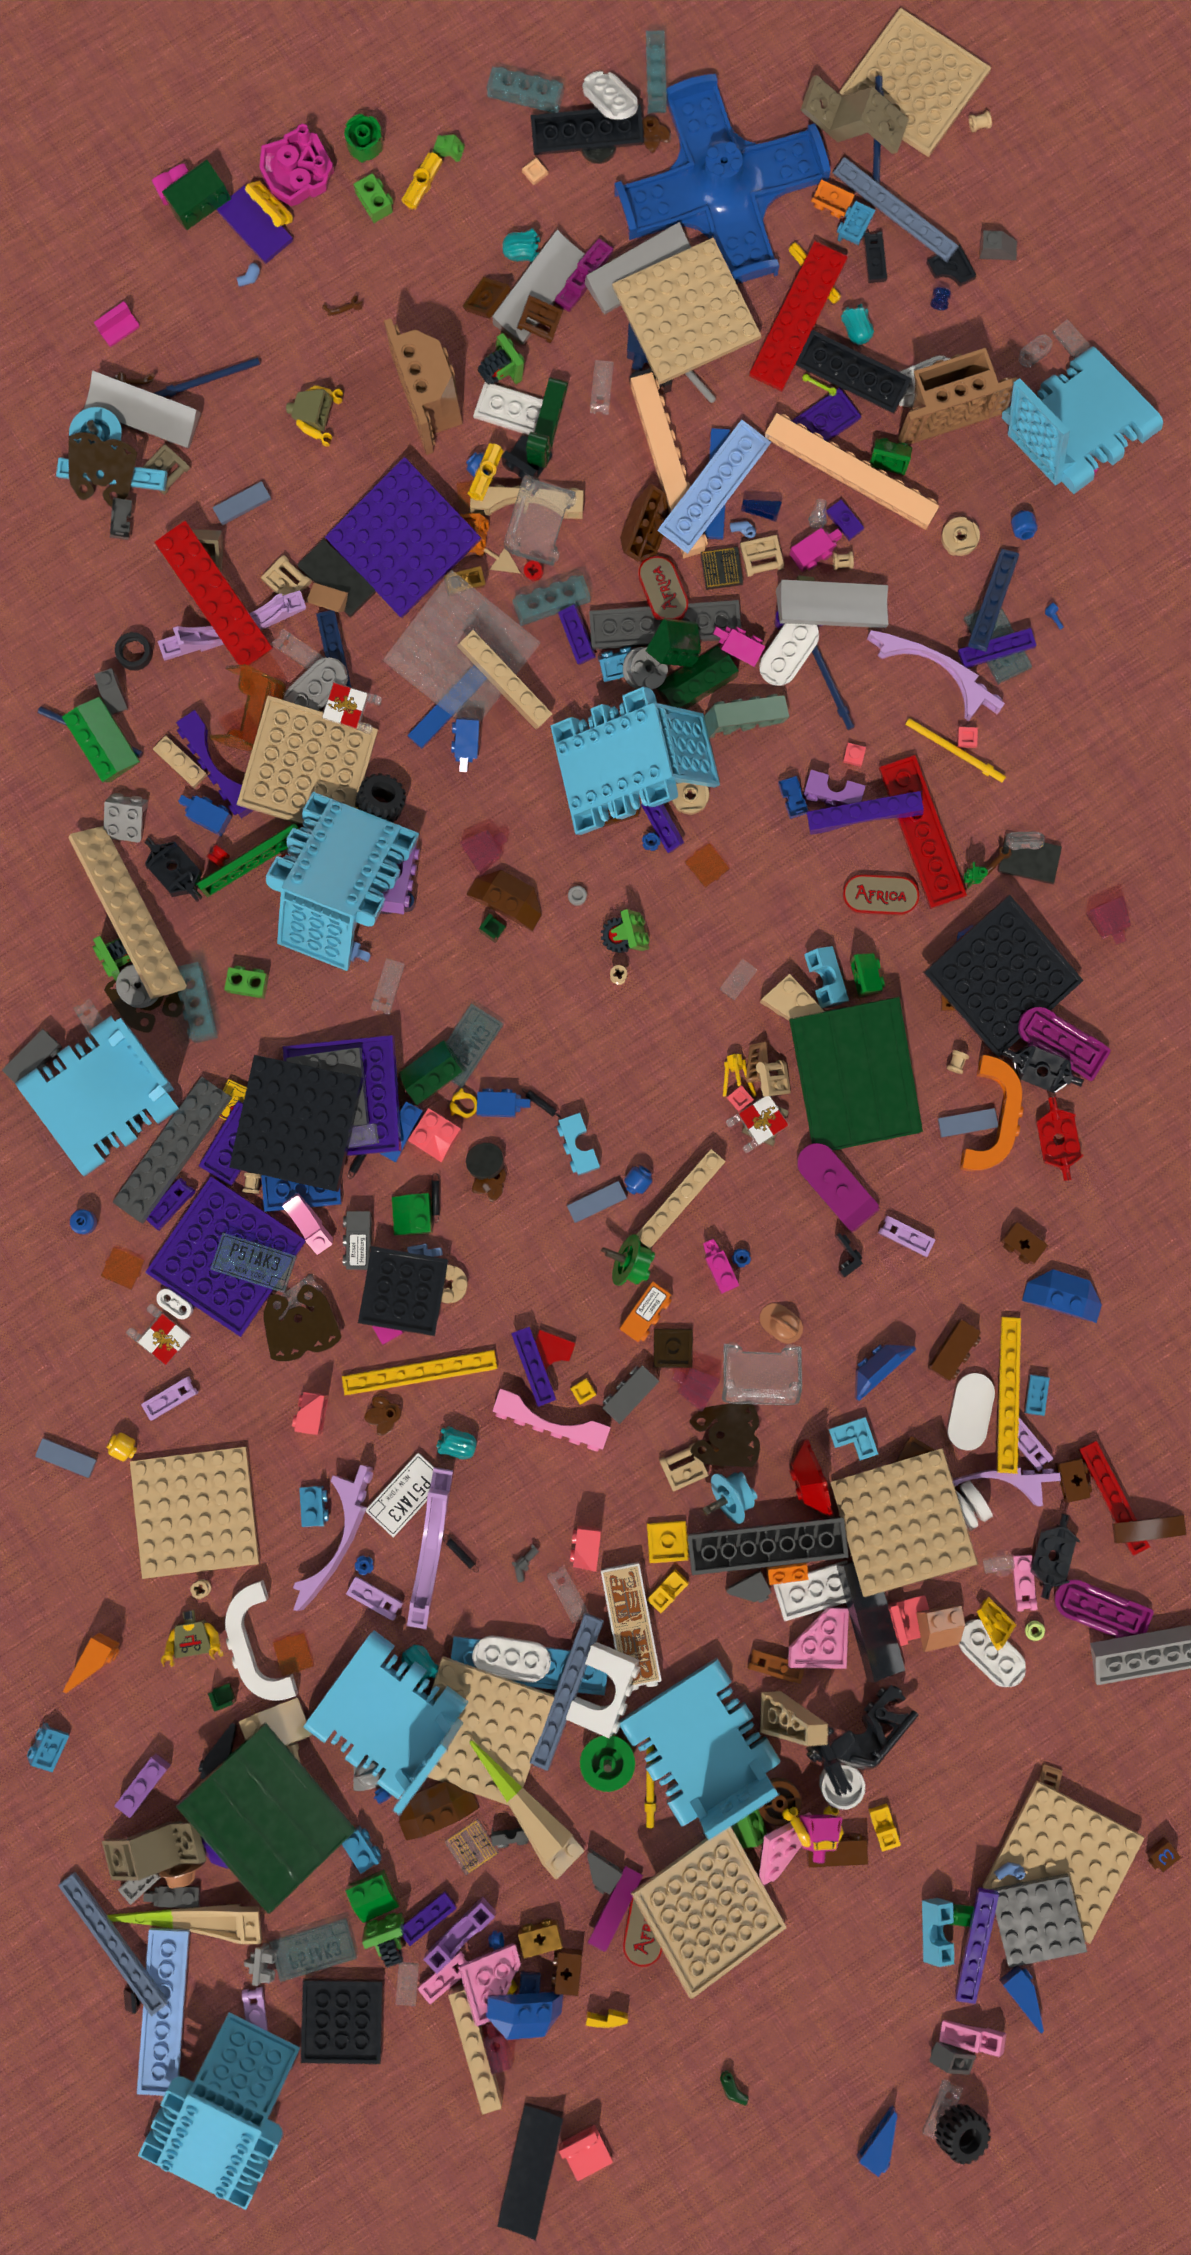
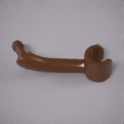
[322,296,363,316]
[115,372,155,385]
[986,846,1012,876]

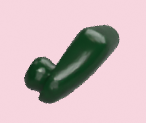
[720,2071,749,2106]

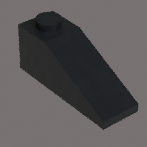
[198,1720,239,1779]

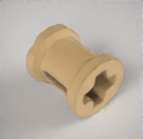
[969,111,992,133]
[833,551,854,570]
[610,965,627,985]
[946,1050,969,1074]
[242,1173,261,1194]
[190,1579,211,1599]

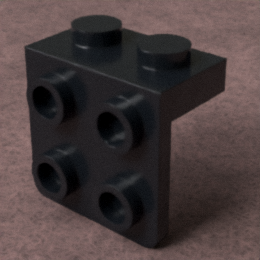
[501,435,553,485]

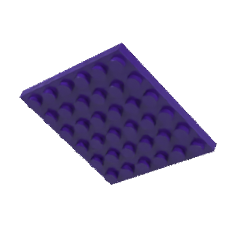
[325,457,482,618]
[283,1035,402,1156]
[145,1177,306,1337]

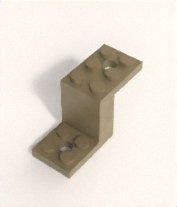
[801,75,909,154]
[102,1821,207,1881]

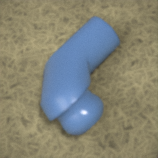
[236,263,260,287]
[730,521,756,538]
[994,1862,1025,1880]

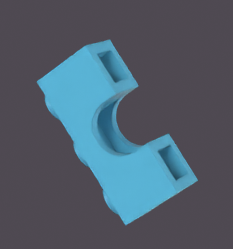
[804,946,849,1008]
[556,1113,600,1176]
[922,1898,954,1967]

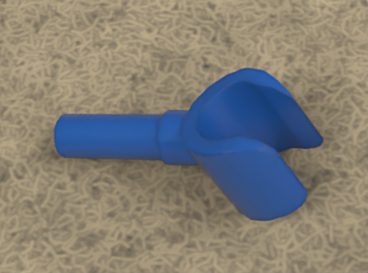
[1045,603,1064,630]

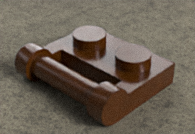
[516,295,563,344]

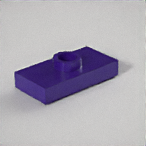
[826,500,864,541]

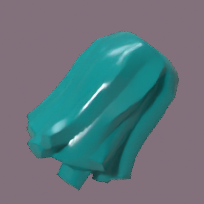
[503,228,540,262]
[841,304,874,345]
[436,1426,477,1460]
[402,1644,439,1686]

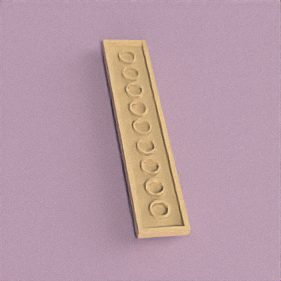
[69,826,187,999]

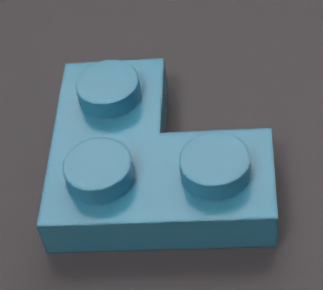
[828,1417,878,1460]

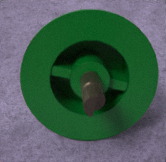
[601,1234,655,1286]
[580,1735,635,1792]

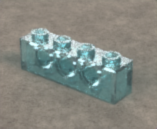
[645,30,667,113]
[487,67,564,113]
[512,575,591,626]
[177,962,218,1043]

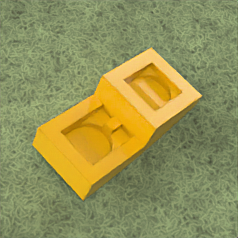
[647,1569,689,1613]
[868,1803,901,1852]
[586,2009,628,2028]

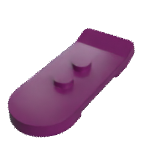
[1018,1007,1111,1081]
[797,1143,880,1232]
[1054,1579,1153,1638]

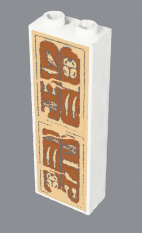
[601,1562,661,1690]

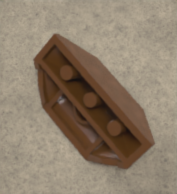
[620,484,669,562]
[467,870,542,932]
[399,1781,479,1841]

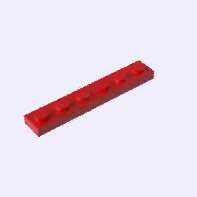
[1078,1441,1150,1556]

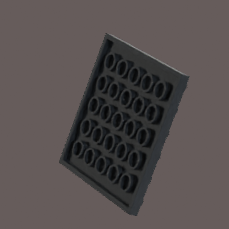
[923,895,1084,1058]
[229,1055,364,1192]

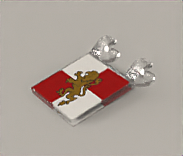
[322,682,382,734]
[726,1096,790,1153]
[126,1304,191,1366]

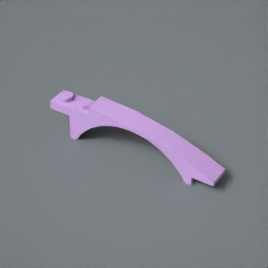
[158,590,306,661]
[867,630,1005,721]
[293,1465,373,1611]
[407,1467,453,1629]
[953,1467,1061,1506]

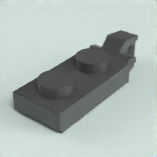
[143,1885,200,1908]

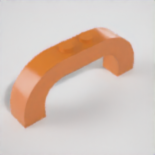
[960,1055,1024,1171]

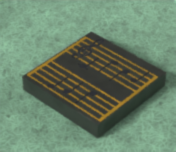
[701,547,743,590]

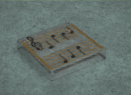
[444,1818,499,1875]

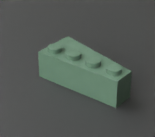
[704,694,789,738]

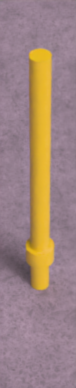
[905,718,1006,783]
[644,1737,656,1828]

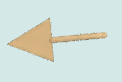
[484,547,521,574]

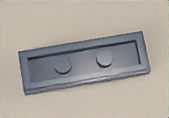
[212,481,271,526]
[937,1108,998,1138]
[567,1181,627,1223]
[35,1438,97,1478]

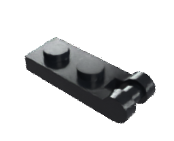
[863,231,887,283]

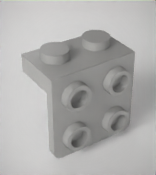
[104,793,148,842]

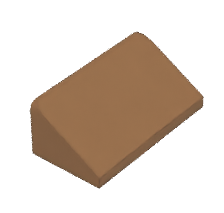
[306,583,348,612]

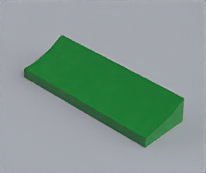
[197,823,299,898]

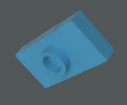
[1024,1374,1050,1416]

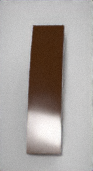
[1112,1515,1187,1544]

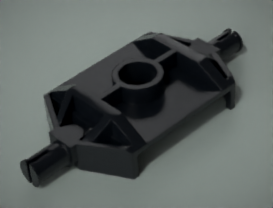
[145,838,202,902]
[1002,1042,1084,1093]
[1030,1513,1080,1600]

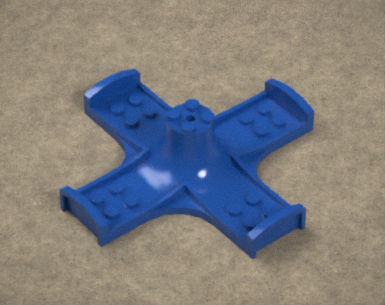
[614,74,831,284]

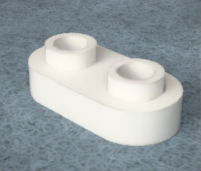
[157,1288,193,1319]

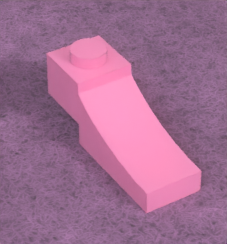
[282,1193,333,1255]
[939,2020,1006,2057]

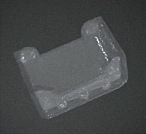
[504,475,576,566]
[722,1342,802,1405]

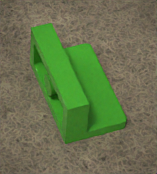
[732,1809,767,1848]

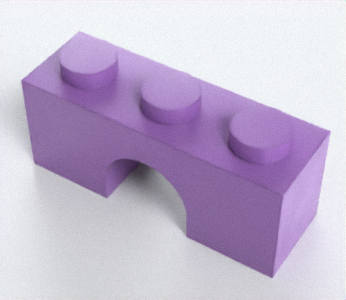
[803,770,865,807]
[115,1753,171,1818]

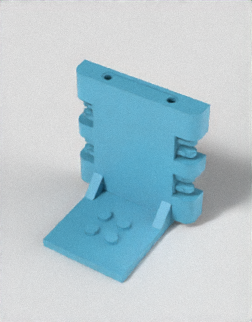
[1002,346,1163,494]
[550,687,720,835]
[266,792,419,971]
[15,1016,179,1177]
[303,1630,468,1815]
[618,1657,781,1840]
[138,2012,300,2210]

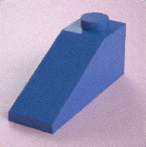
[379,1102,424,1162]
[1000,1966,1044,2034]
[857,2105,898,2177]

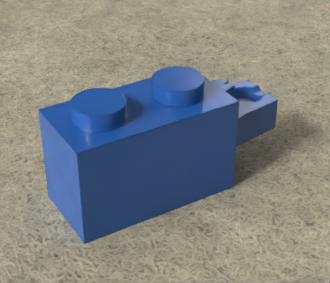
[451,717,480,772]
[178,795,232,837]
[477,1089,531,1118]

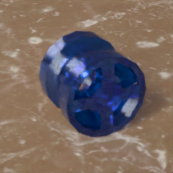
[930,287,951,311]

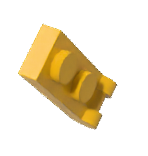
[245,181,293,227]

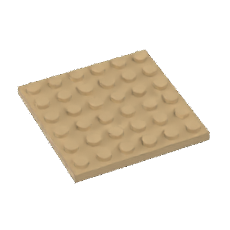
[839,8,991,157]
[612,238,761,385]
[237,696,378,825]
[130,1447,260,1579]
[831,1449,978,1597]
[427,1656,554,1806]
[983,1780,1144,1943]
[631,1826,787,1999]

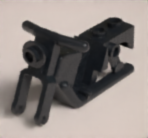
[806,1685,919,1797]

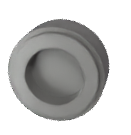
[568,886,587,906]

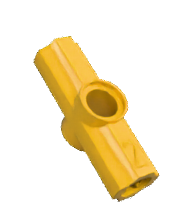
[402,152,443,209]
[467,443,504,501]

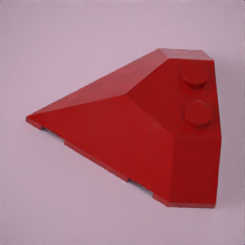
[789,1439,833,1516]

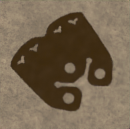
[68,432,137,507]
[104,979,185,1033]
[263,1284,342,1361]
[689,1401,760,1467]

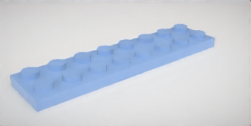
[658,420,771,554]
[137,1928,190,2096]

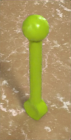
[802,374,836,396]

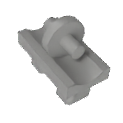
[244,1943,277,1986]

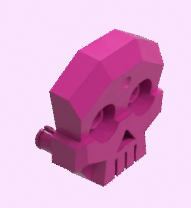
[259,124,334,206]

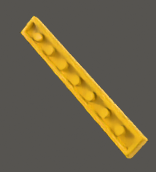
[997,1317,1021,1474]
[342,1350,498,1395]

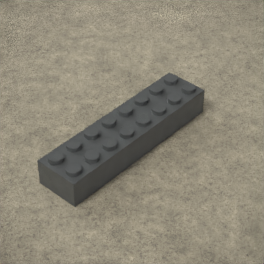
[687,1516,848,1575]

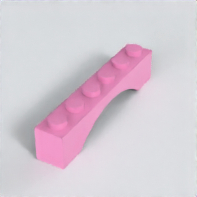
[493,1389,610,1452]

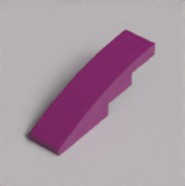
[554,239,614,312]
[587,1866,643,1952]

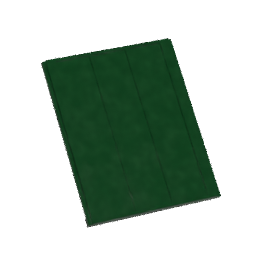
[789,997,923,1151]
[176,1723,356,1914]

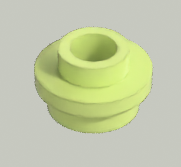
[1025,1621,1045,1641]

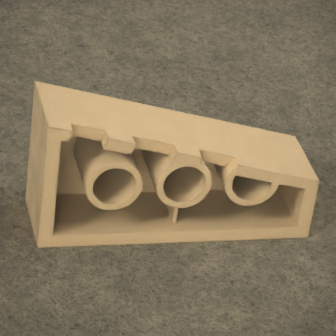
[760,974,824,1021]
[760,1691,828,1746]

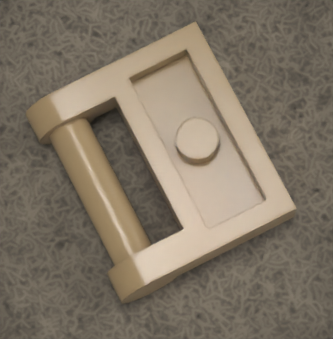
[740,535,784,577]
[261,555,312,596]
[756,1060,791,1097]
[659,1443,709,1492]

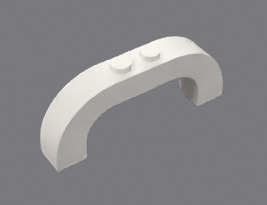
[225,1580,299,1700]

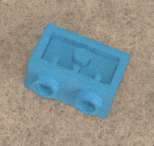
[837,201,876,245]
[598,647,633,682]
[299,1486,329,1527]
[27,1723,69,1773]
[342,1825,381,1874]

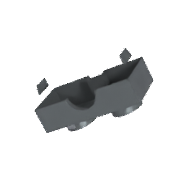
[110,498,132,540]
[491,1826,529,1848]

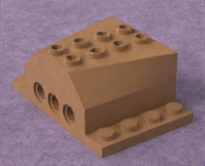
[384,318,463,455]
[897,348,1017,445]

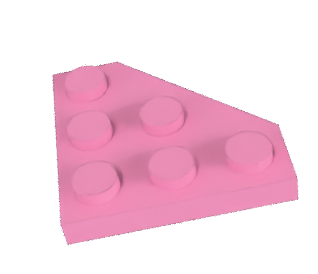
[788,1607,849,1669]
[759,1812,812,1885]
[458,1943,521,2026]

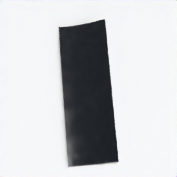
[531,104,644,155]
[795,330,913,414]
[837,1561,905,1683]
[497,2103,564,2241]

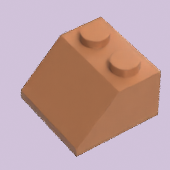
[916,1605,965,1652]

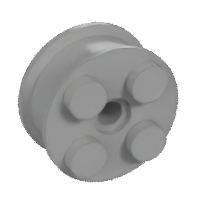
[623,647,668,690]
[116,964,159,1008]

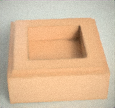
[522,158,548,185]

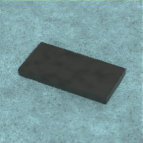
[297,539,376,618]

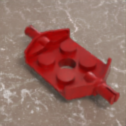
[1036,1097,1084,1181]

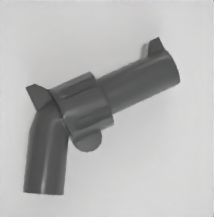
[511,1544,540,1582]

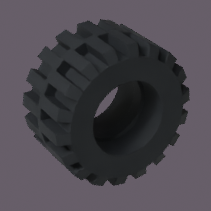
[355,773,406,823]
[935,2104,991,2165]

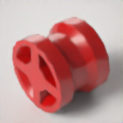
[524,561,544,581]
[206,845,230,868]

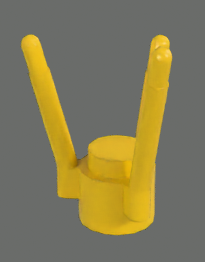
[723,1054,757,1097]

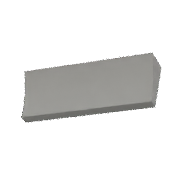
[585,222,691,315]
[492,230,585,345]
[84,371,201,449]
[776,580,889,628]
[1090,1625,1191,1685]

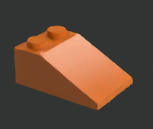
[62,1633,120,1693]

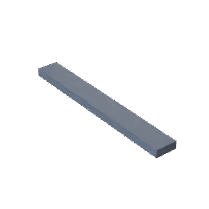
[833,157,959,262]
[530,1613,604,1771]
[58,1872,169,2016]

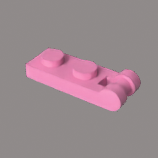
[1011,1554,1037,1612]
[417,1950,467,2004]

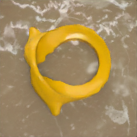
[450,1088,477,1118]

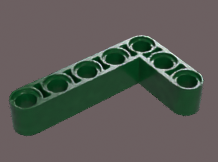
[526,377,568,468]

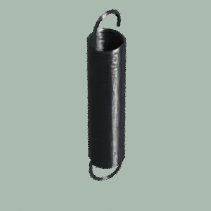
[521,1088,561,1118]
[348,1154,367,1179]
[431,1173,440,1223]
[442,1534,479,1573]

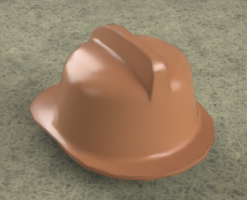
[760,1303,803,1344]
[159,1862,205,1888]

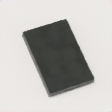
[998,834,1062,884]

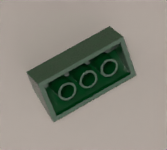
[656,646,739,709]

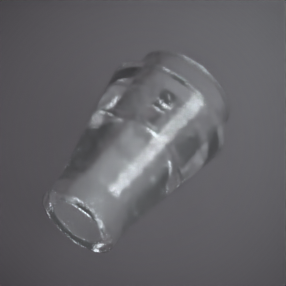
[808,499,827,529]

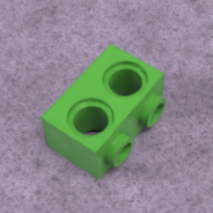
[353,173,393,223]
[224,965,269,999]

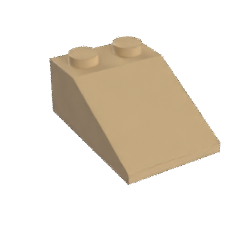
[239,1698,312,1747]

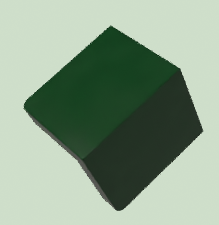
[479,913,506,943]
[208,1683,236,1712]

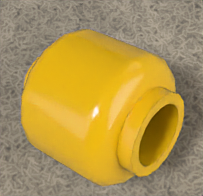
[106,1433,137,1461]

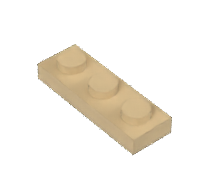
[153,736,207,789]

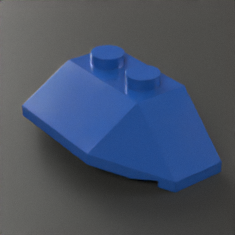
[1022,1269,1102,1323]
[855,1345,917,1401]
[486,1992,563,2040]

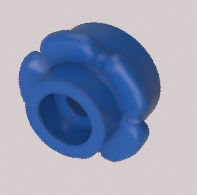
[642,833,661,851]
[732,1249,751,1268]
[355,1556,374,1575]
[373,1787,392,1804]
[488,1931,504,1951]

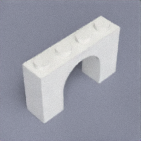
[566,1642,640,1738]

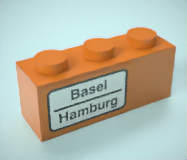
[619,1281,672,1342]

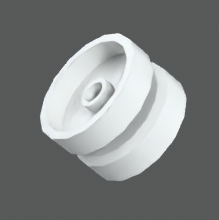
[956,1480,993,1531]
[819,1762,865,1810]

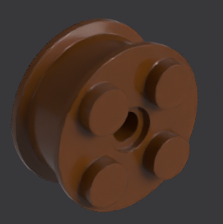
[758,1777,802,1826]

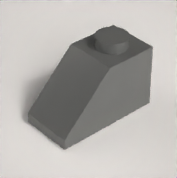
[979,230,1017,260]
[94,668,128,715]
[725,1570,772,1603]
[587,1848,623,1895]
[929,2042,976,2075]

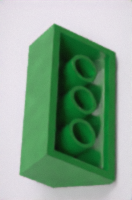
[62,697,140,782]

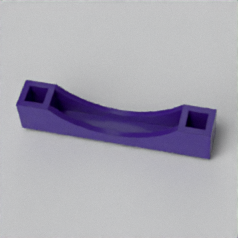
[176,710,254,819]
[807,791,924,835]

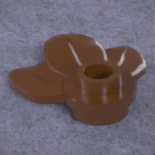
[642,116,671,153]
[472,1168,506,1202]
[364,1396,401,1435]

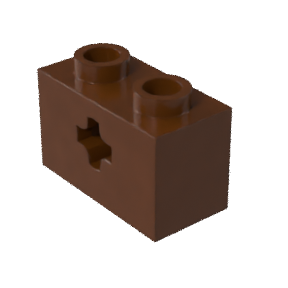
[1000,1222,1048,1265]
[1055,1458,1092,1503]
[551,1948,582,1996]

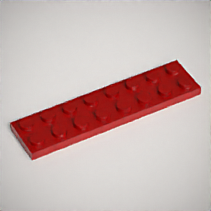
[749,241,848,392]
[155,521,273,670]
[879,755,967,909]

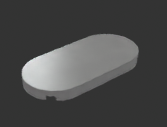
[283,657,348,711]

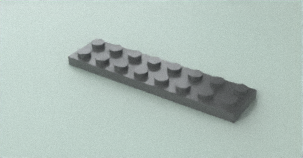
[589,600,741,650]
[113,1076,232,1224]

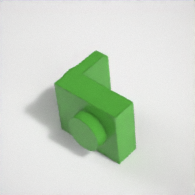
[433,135,464,162]

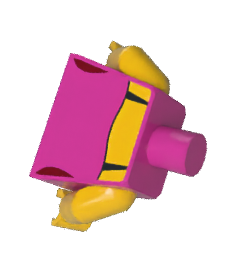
[783,1806,844,1863]

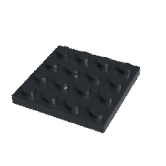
[358,1246,448,1337]
[301,1979,383,2064]

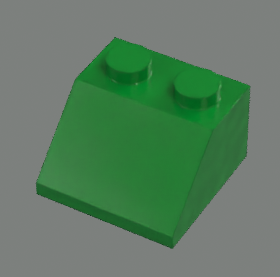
[870,438,913,475]
[850,953,885,998]
[392,1193,433,1236]
[345,1869,399,1923]

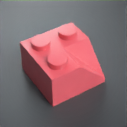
[408,1108,462,1163]
[292,1392,329,1435]
[570,1526,601,1571]

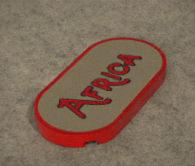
[638,556,688,621]
[843,875,919,915]
[623,1898,662,1967]

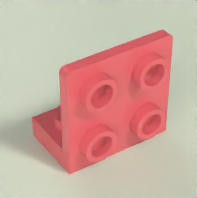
[888,1595,929,1646]
[559,2125,612,2181]

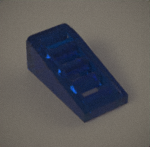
[741,500,782,521]

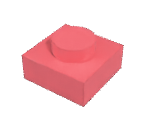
[957,727,978,748]
[843,743,866,767]
[727,1085,754,1113]

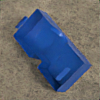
[778,776,809,819]

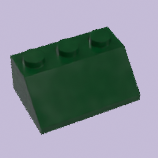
[162,159,231,230]
[645,618,701,667]
[398,1040,467,1105]

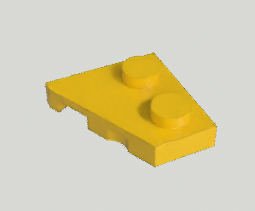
[976,1597,1016,1651]

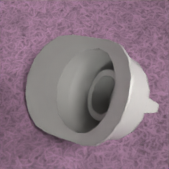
[353,1756,386,1791]

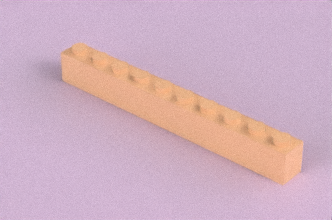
[630,372,708,558]
[765,413,939,530]

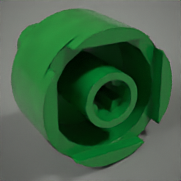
[344,114,383,162]

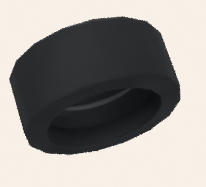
[115,632,153,671]

